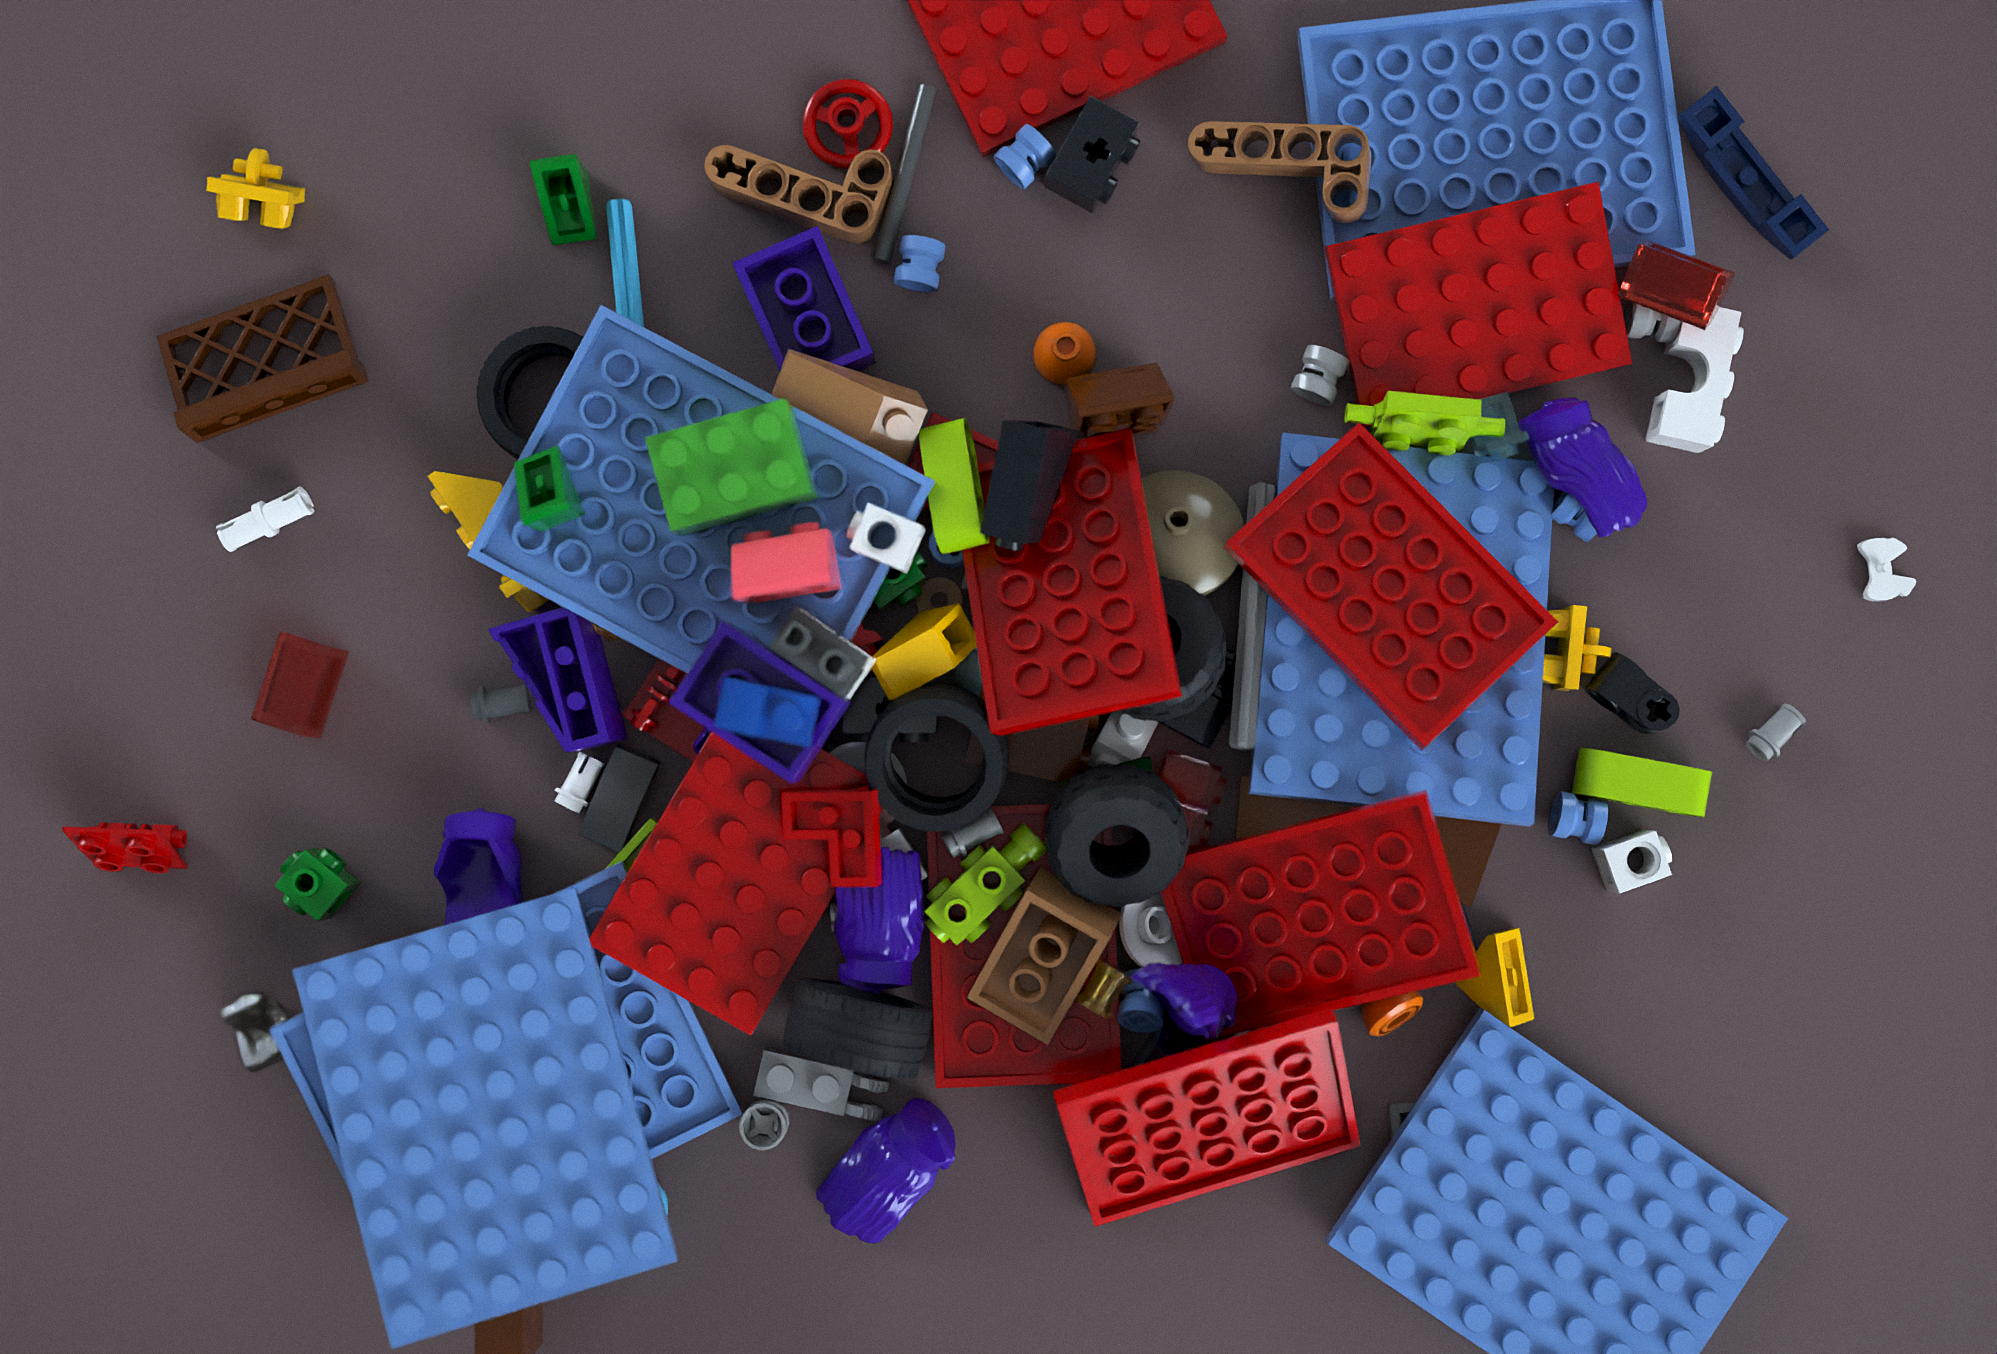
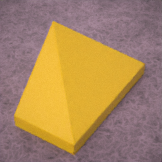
[1455,928,1534,1028]

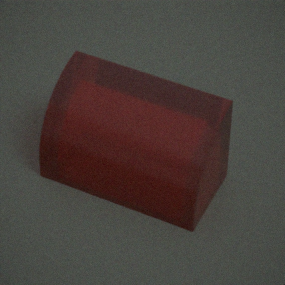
[1617,240,1735,330]
[251,631,349,739]

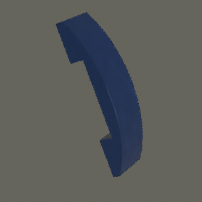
[1678,86,1829,260]

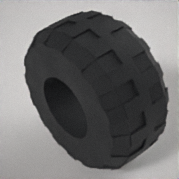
[1118,576,1226,721]
[1045,763,1189,907]

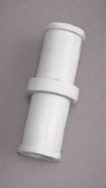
[216,486,315,552]

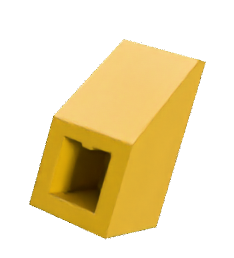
[427,471,504,549]
[871,603,977,701]

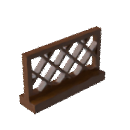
[156,274,369,443]

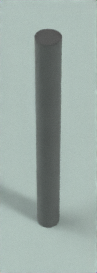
[873,84,936,264]

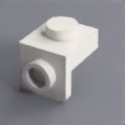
[1088,710,1158,768]

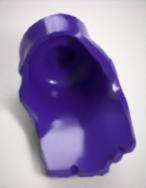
[1517,397,1647,538]
[434,808,524,926]
[834,847,924,994]
[1130,962,1237,1041]
[816,1098,956,1244]

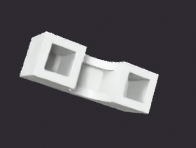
[1646,300,1744,453]

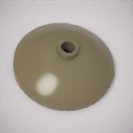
[1141,470,1244,596]

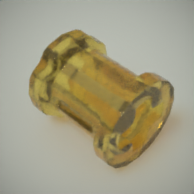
[1074,958,1133,1020]

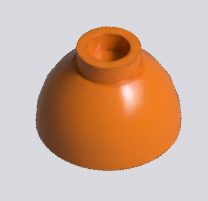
[1033,321,1096,385]
[1362,991,1423,1037]

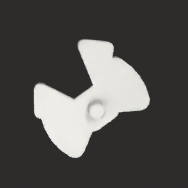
[1857,538,1916,602]

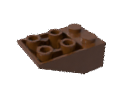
[1065,362,1174,439]

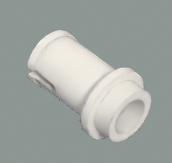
[554,751,606,813]

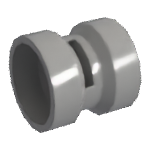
[1624,292,1682,344]
[1290,345,1349,406]
[739,1098,790,1150]

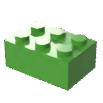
[645,398,818,536]

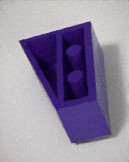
[488,607,628,753]

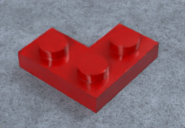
[781,789,882,887]

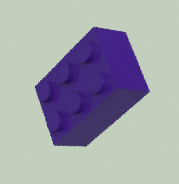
[732,226,876,371]
[669,621,851,783]

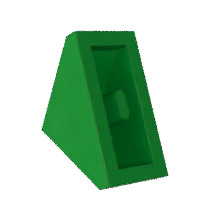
[530,154,597,245]
[514,445,585,532]

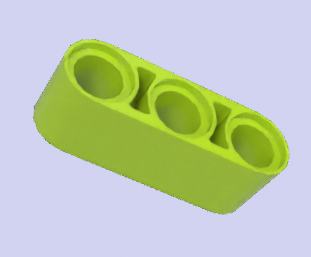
[919,418,989,554]
[1571,748,1712,818]

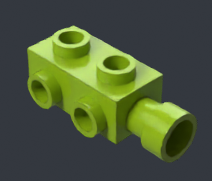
[924,822,1047,945]

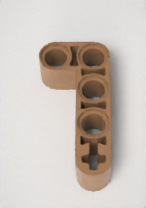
[1188,121,1372,224]
[704,145,893,244]

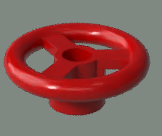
[802,79,893,169]

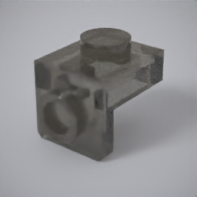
[220,992,287,1074]

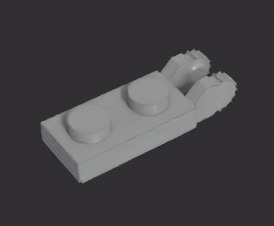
[753,1048,889,1121]

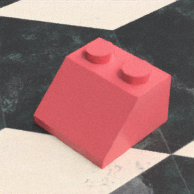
[731,522,842,605]

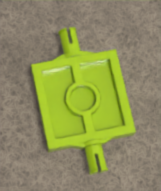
[1344,391,1505,456]

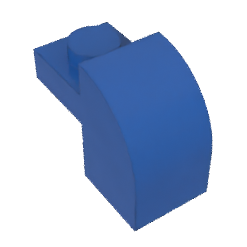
[714,677,820,747]

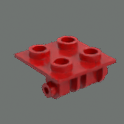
[622,658,705,762]
[62,822,187,873]

